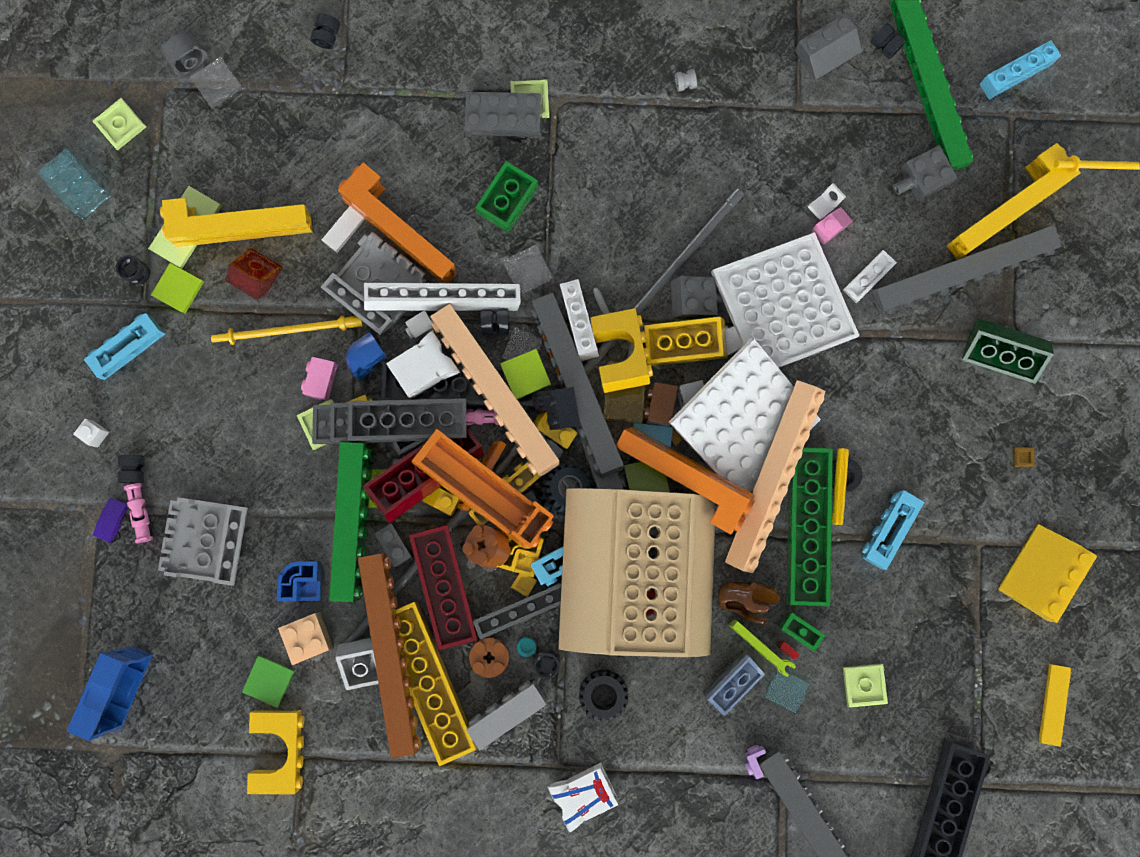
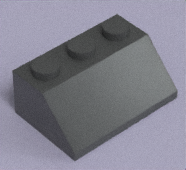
[795,13,862,81]

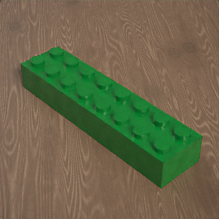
[329,442,373,602]
[786,448,833,606]

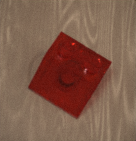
[225,248,283,300]

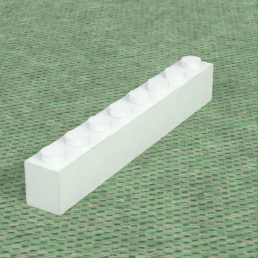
[364,283,521,311]

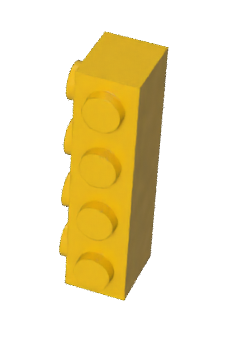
[468,462,540,526]

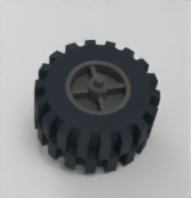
[540,464,593,515]

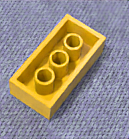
[644,317,728,366]

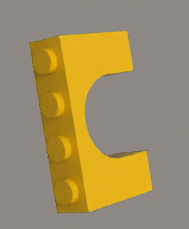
[590,308,653,393]
[247,710,305,794]

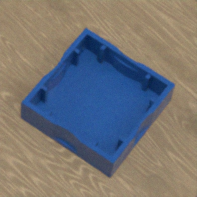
[66,646,153,741]

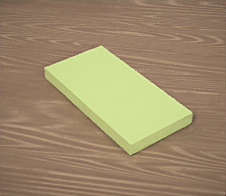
[148,186,222,269]

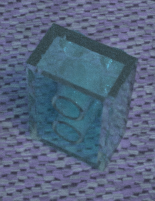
[37,148,111,220]

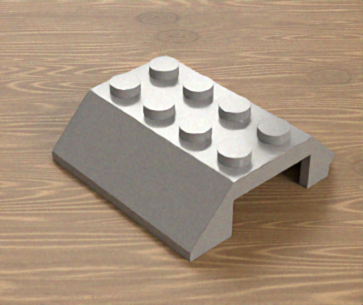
[321,232,426,335]
[158,497,248,586]

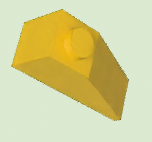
[422,488,460,516]

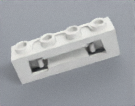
[560,279,599,361]

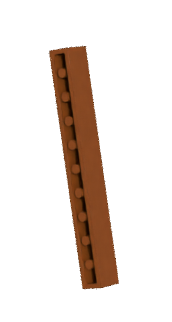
[358,553,421,759]

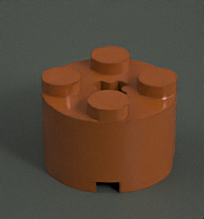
[463,525,511,569]
[469,636,510,678]

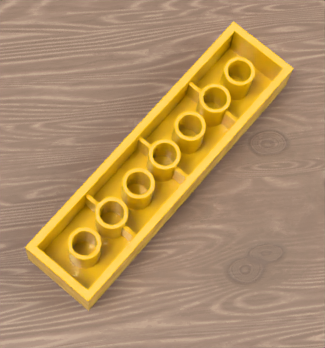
[396,601,477,766]

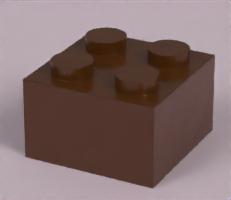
[643,382,678,427]

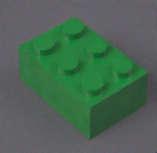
[475,161,539,234]

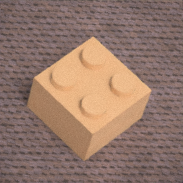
[278,612,334,665]

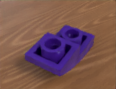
[93,498,129,543]

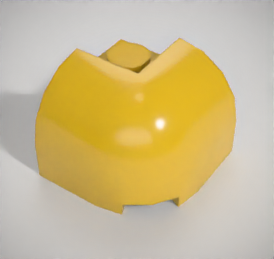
[497,537,544,577]

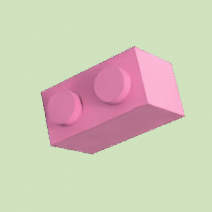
[301,357,338,401]

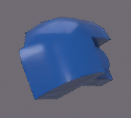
[346,332,387,381]
[277,561,324,601]

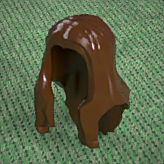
[718,582,780,625]

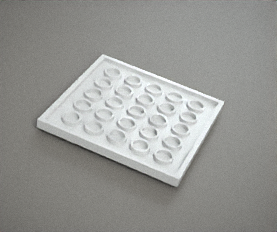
[711,232,859,368]
[669,338,821,492]

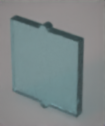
[765,670,810,713]

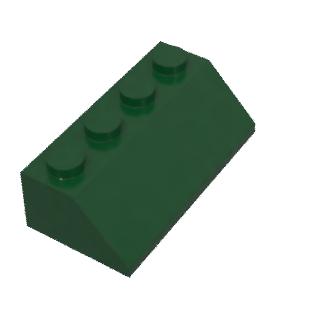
[962,318,1054,384]

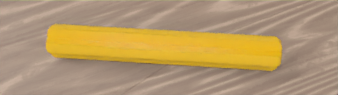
[832,448,849,525]

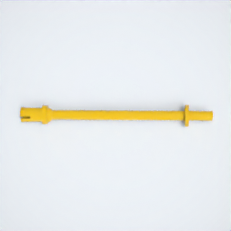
[1054,155,1140,173]
[211,315,364,345]

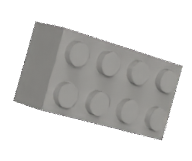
[466,680,548,751]

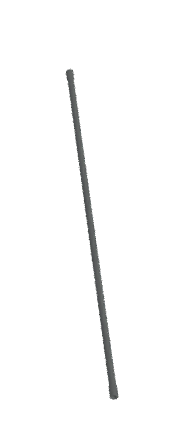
[337,188,744,649]

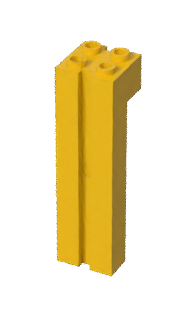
[947,143,1080,260]
[160,198,313,247]

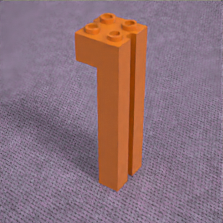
[338,162,457,284]
[616,427,755,534]
[412,429,554,549]

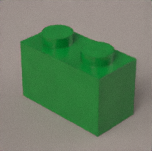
[778,612,825,652]

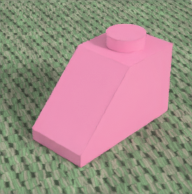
[812,207,853,245]

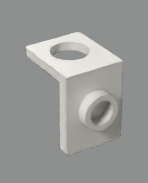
[808,183,846,220]

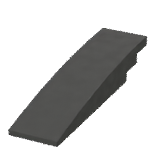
[312,399,467,444]

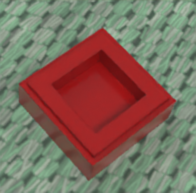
[777,640,800,660]

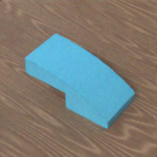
[633,423,673,447]

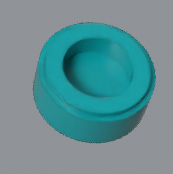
[517,637,537,657]

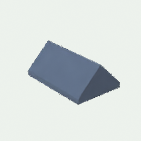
[703,652,765,716]

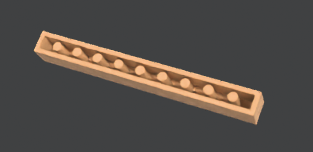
[430,304,559,477]
[725,380,826,573]

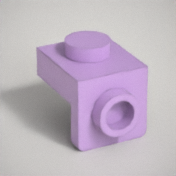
[744,745,766,780]

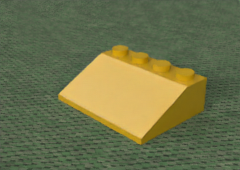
[998,524,1097,623]

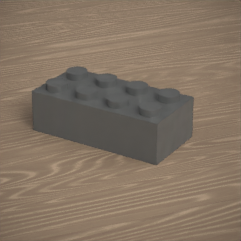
[465,92,543,137]

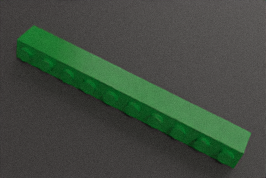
[889,0,973,171]

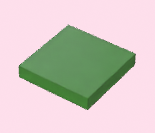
[242,655,295,708]

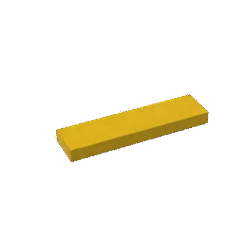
[1038,664,1071,747]

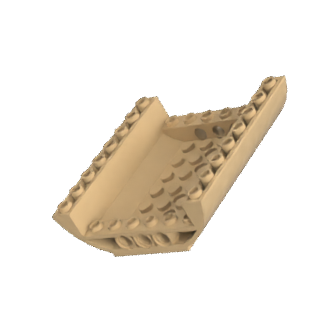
[558,489,716,657]

